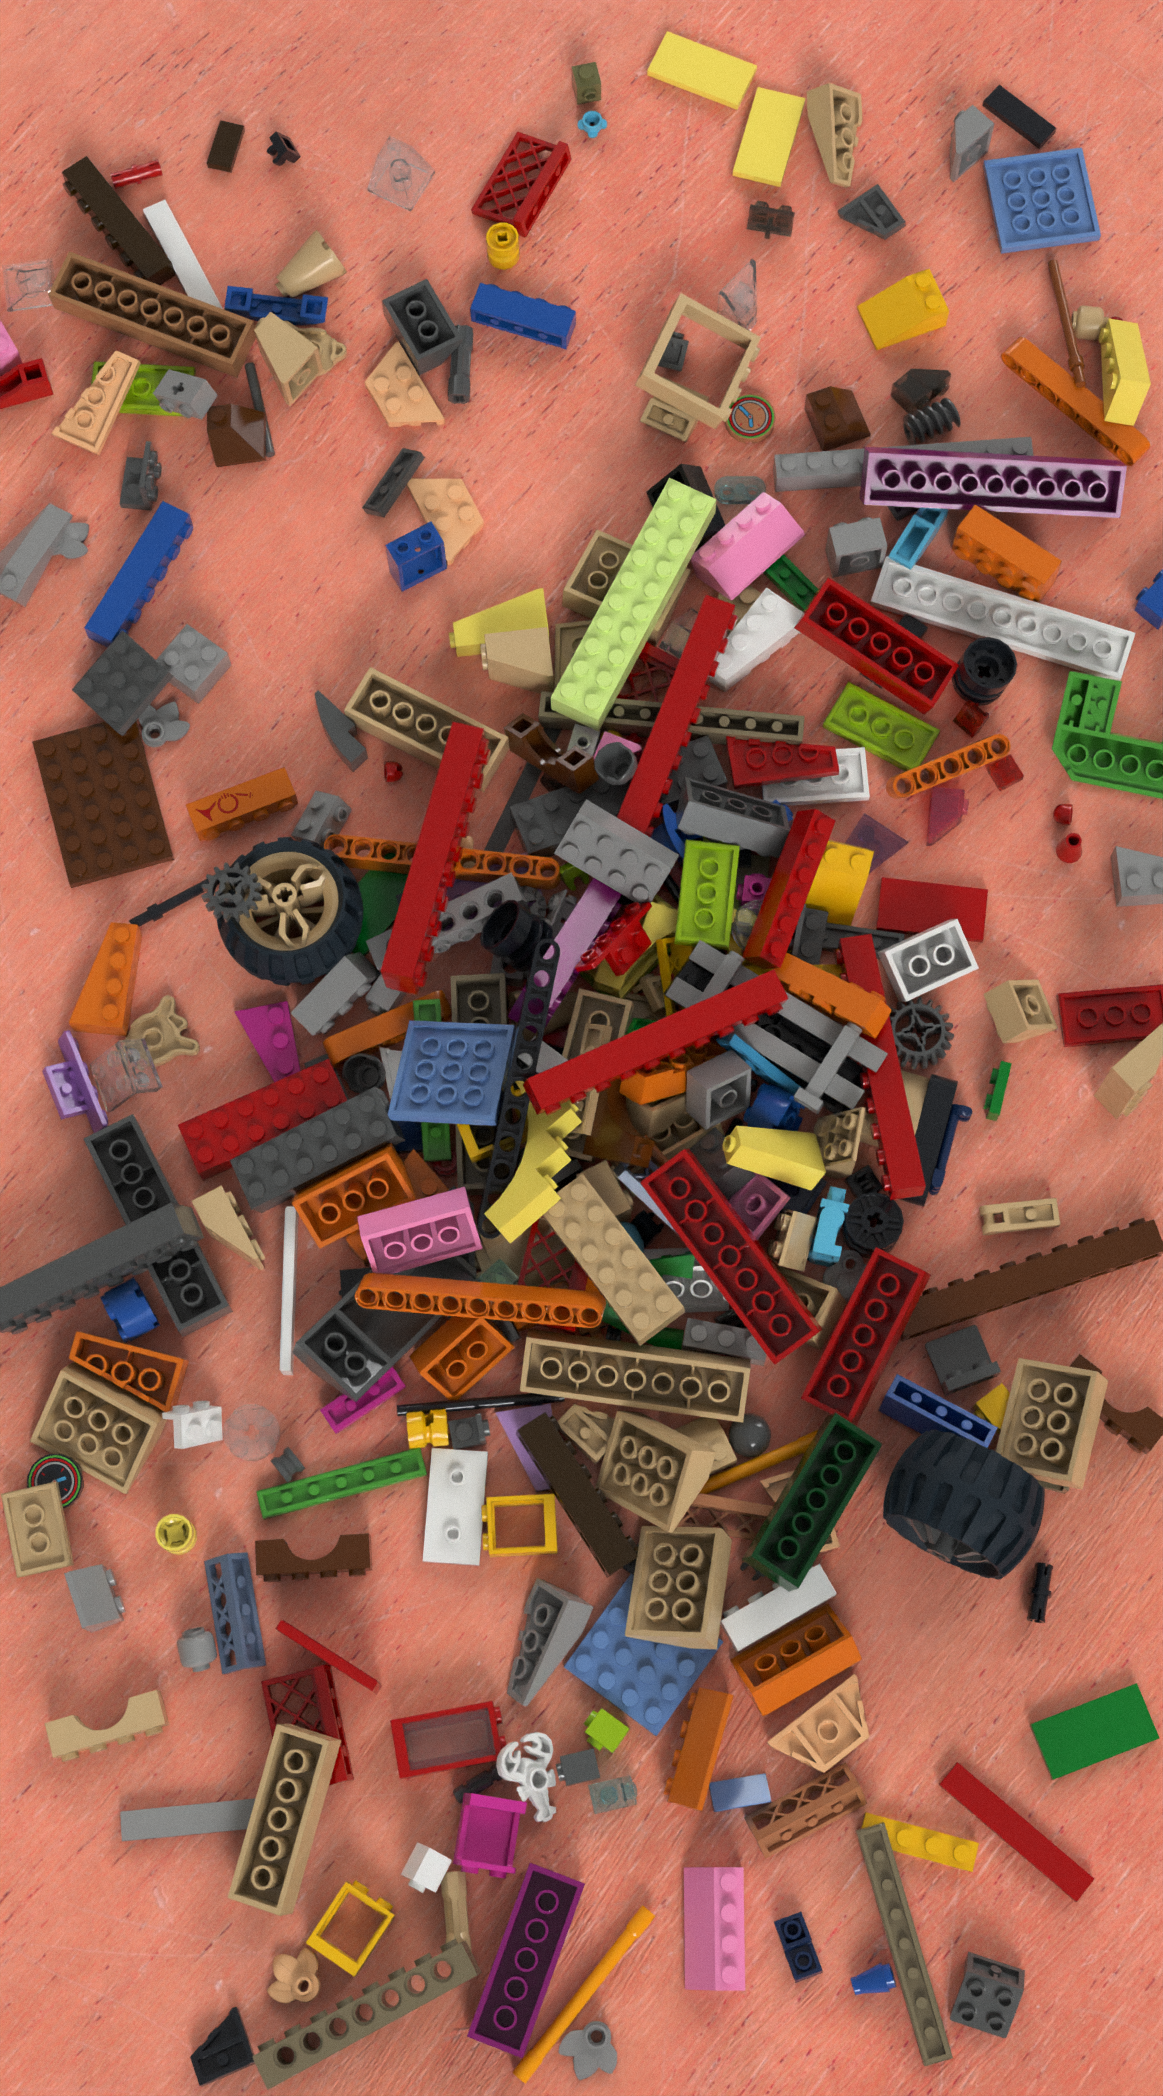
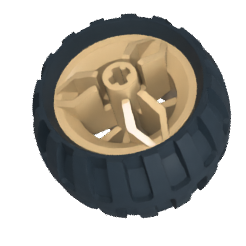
[217,837,363,986]

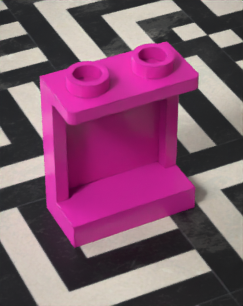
[453,1793,527,1878]

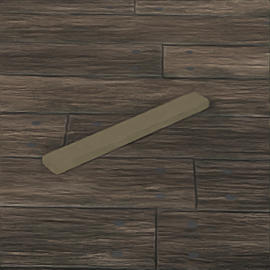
[855,1822,953,2066]

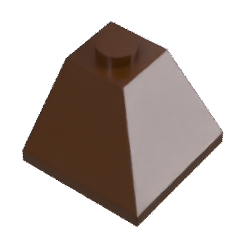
[207,404,266,467]

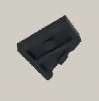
[190,2007,255,2087]

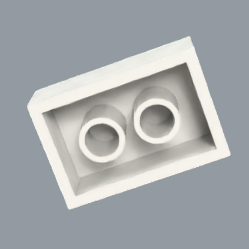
[877,919,979,1002]

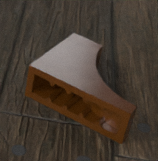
[582,1078,655,1168]

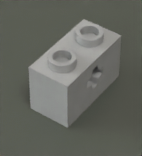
[153,369,218,420]

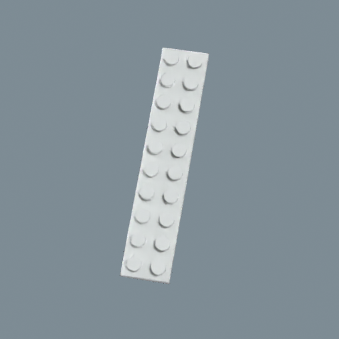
[870,556,1135,681]

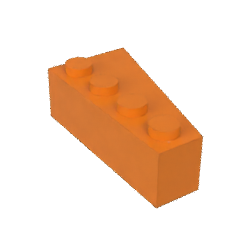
[69,922,142,1037]

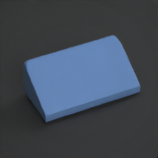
[709,1773,771,1812]

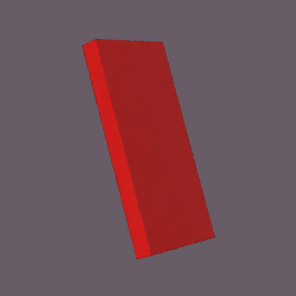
[876,877,988,943]
[1057,984,1163,1047]
[275,1620,382,1695]

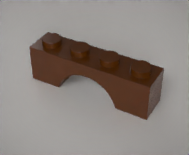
[504,713,599,795]
[1069,1354,1163,1454]
[255,1533,372,1582]

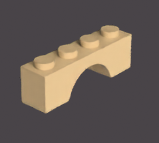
[45,1690,169,1762]

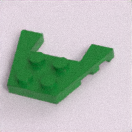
[601,1251,695,1350]

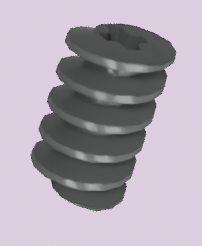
[903,398,961,445]

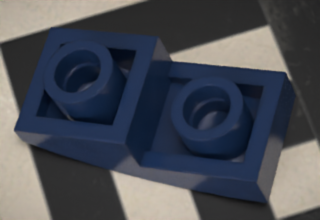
[774,1912,823,1983]

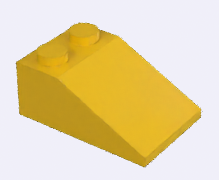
[857,268,949,351]
[805,840,874,926]

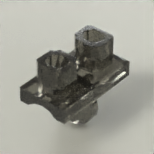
[747,201,795,239]

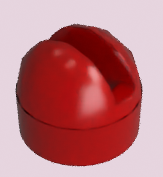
[384,761,403,782]
[1053,804,1073,825]

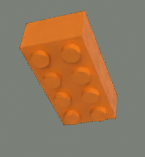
[952,505,1062,603]

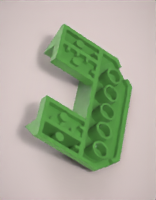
[1052,671,1163,799]

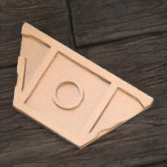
[365,341,445,427]
[406,478,484,565]
[767,1674,869,1773]

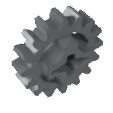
[202,862,262,923]

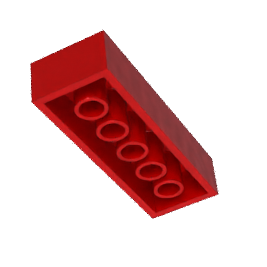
[794,577,959,715]
[178,1059,347,1181]
[801,1247,931,1426]

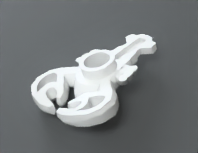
[496,1732,556,1822]

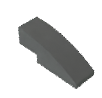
[315,690,368,772]

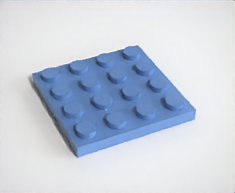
[983,148,1101,254]
[388,1020,516,1126]
[564,1574,723,1736]

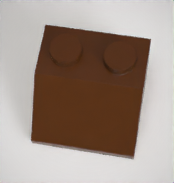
[804,386,871,451]

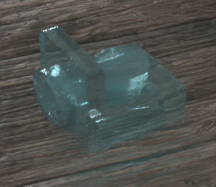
[476,1259,519,1302]
[588,1776,637,1814]

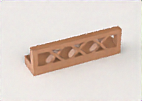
[677,1493,773,1541]
[744,1762,867,1859]

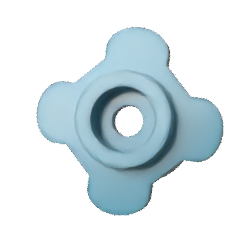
[577,111,607,138]

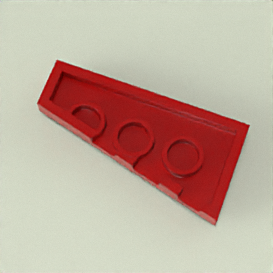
[726,736,839,789]

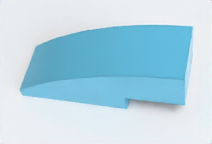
[888,508,948,570]

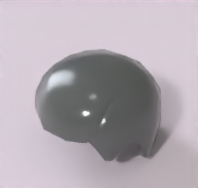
[594,742,638,786]
[342,1053,386,1094]
[729,1413,771,1457]

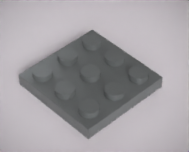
[72,630,174,736]

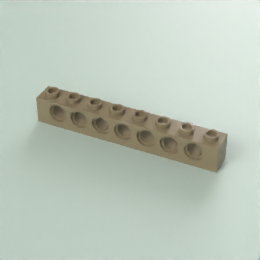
[252,1938,482,2090]

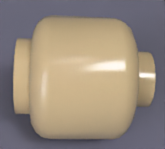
[1071,305,1109,341]

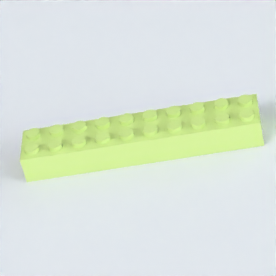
[551,478,716,732]

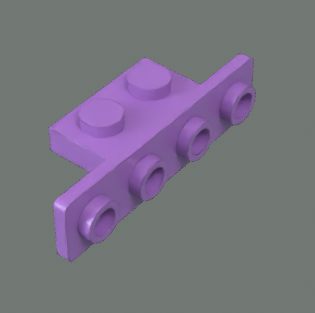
[42,1030,108,1133]

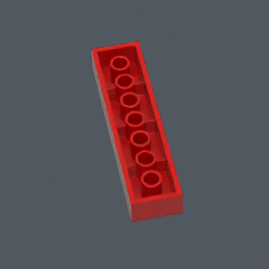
[640,1149,823,1365]

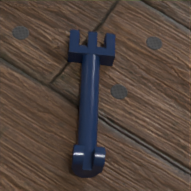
[929,1104,972,1195]

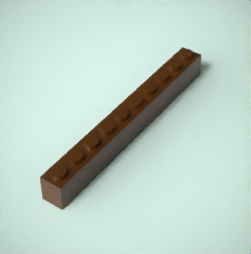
[900,1218,1163,1341]

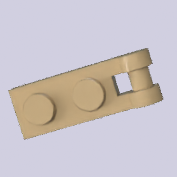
[979,1198,1060,1235]

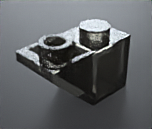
[891,369,951,415]

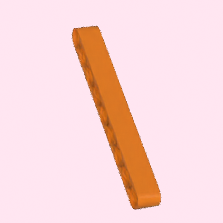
[324,834,561,890]
[355,1273,606,1328]

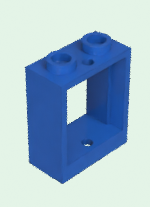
[385,521,447,592]

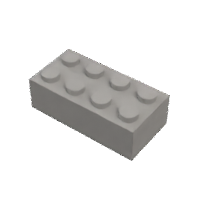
[554,799,679,904]

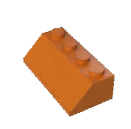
[292,1143,416,1249]
[730,1604,862,1717]
[663,1687,734,1812]

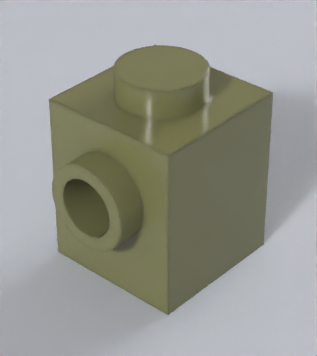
[572,62,601,105]

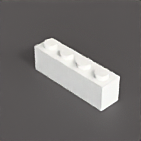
[720,1564,837,1653]

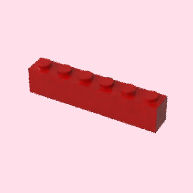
[742,809,836,969]

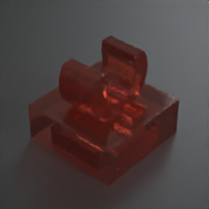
[953,700,989,738]
[987,754,1024,791]

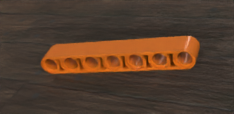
[1001,337,1151,466]

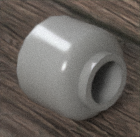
[177,1627,217,1672]

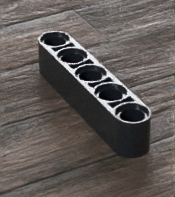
[898,1074,958,1207]

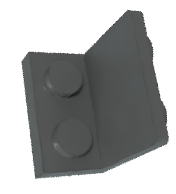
[120,441,162,511]
[787,904,828,965]
[925,1325,1001,1396]
[950,1952,1025,2038]

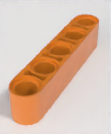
[886,734,1011,799]
[322,990,452,1068]

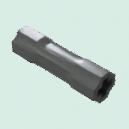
[448,325,473,404]

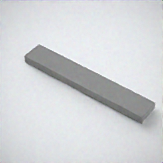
[120,1798,256,1841]

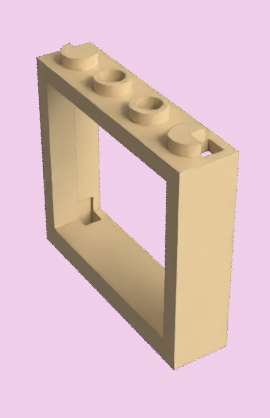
[635,293,761,429]

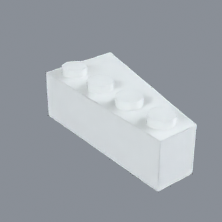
[708,587,804,692]

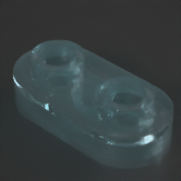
[714,476,766,504]

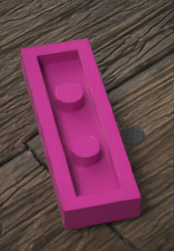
[320,1367,406,1434]

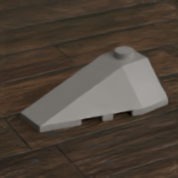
[0,503,73,607]
[507,1578,594,1706]

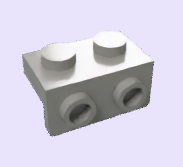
[291,791,352,848]

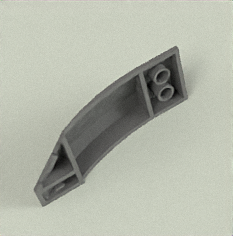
[292,1186,476,1402]

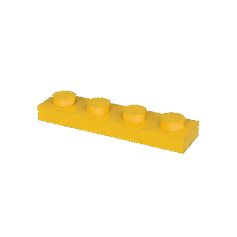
[861,1812,979,1872]

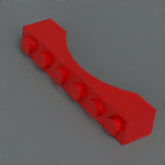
[0,358,54,409]

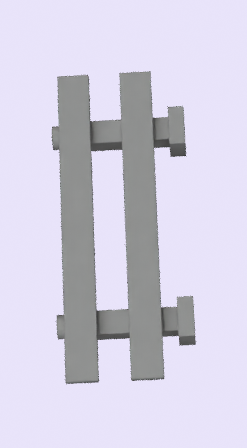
[665,940,888,1114]

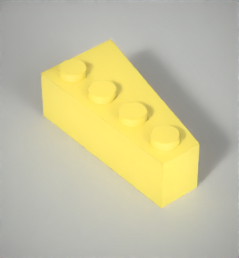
[1099,318,1151,426]

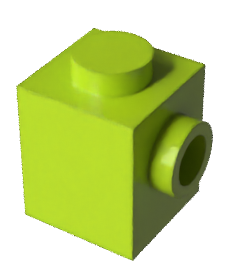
[584,1708,630,1754]

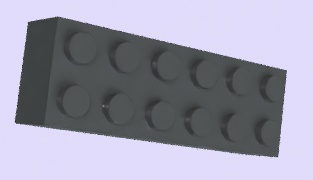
[230,1087,406,1213]

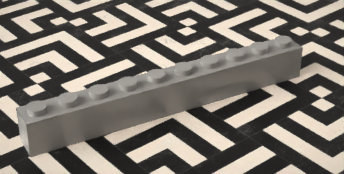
[773,437,1034,492]

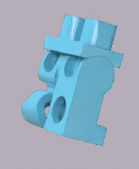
[807,1186,849,1267]

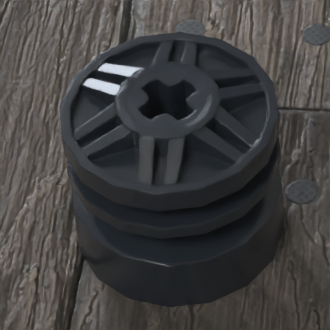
[952,637,1017,706]
[480,900,553,972]
[842,1192,904,1259]

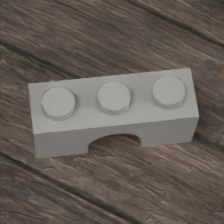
[682,1318,766,1366]

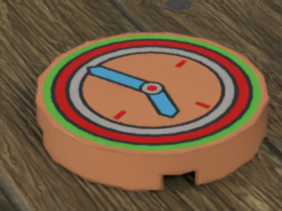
[725,394,776,443]

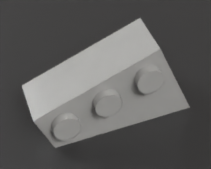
[1110,846,1163,907]
[291,952,381,1036]

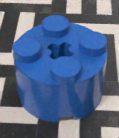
[744,1083,805,1131]
[100,1277,160,1343]

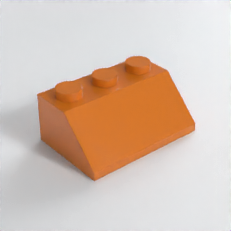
[409,1316,515,1400]

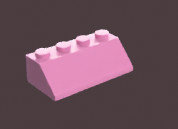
[691,492,805,601]
[357,1187,483,1274]
[684,1867,745,1991]

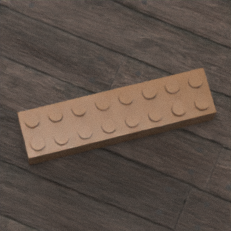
[48,251,256,378]

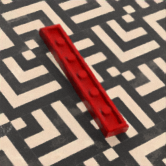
[939,1762,1094,1902]

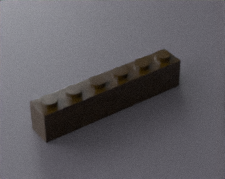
[62,156,175,285]
[516,1412,638,1578]

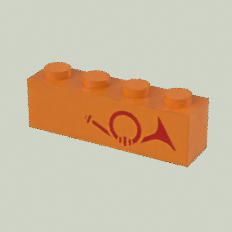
[186,767,298,841]

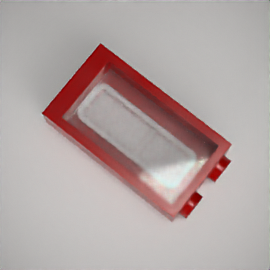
[390,1701,507,1780]

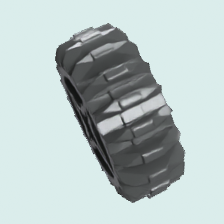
[889,997,954,1070]

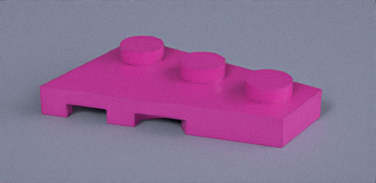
[234,1001,301,1082]

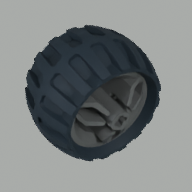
[883,1430,1045,1579]

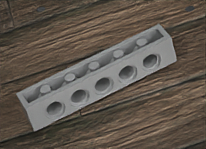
[366,872,529,973]

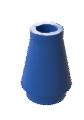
[851,1962,896,1995]

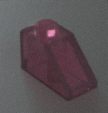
[926,787,969,846]

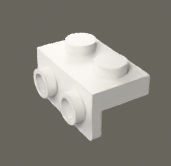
[162,1401,223,1449]

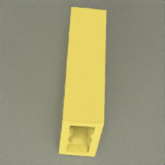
[449,588,550,657]
[722,1126,826,1191]

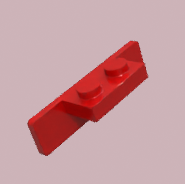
[574,902,652,976]

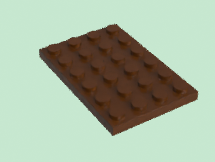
[32,721,174,888]

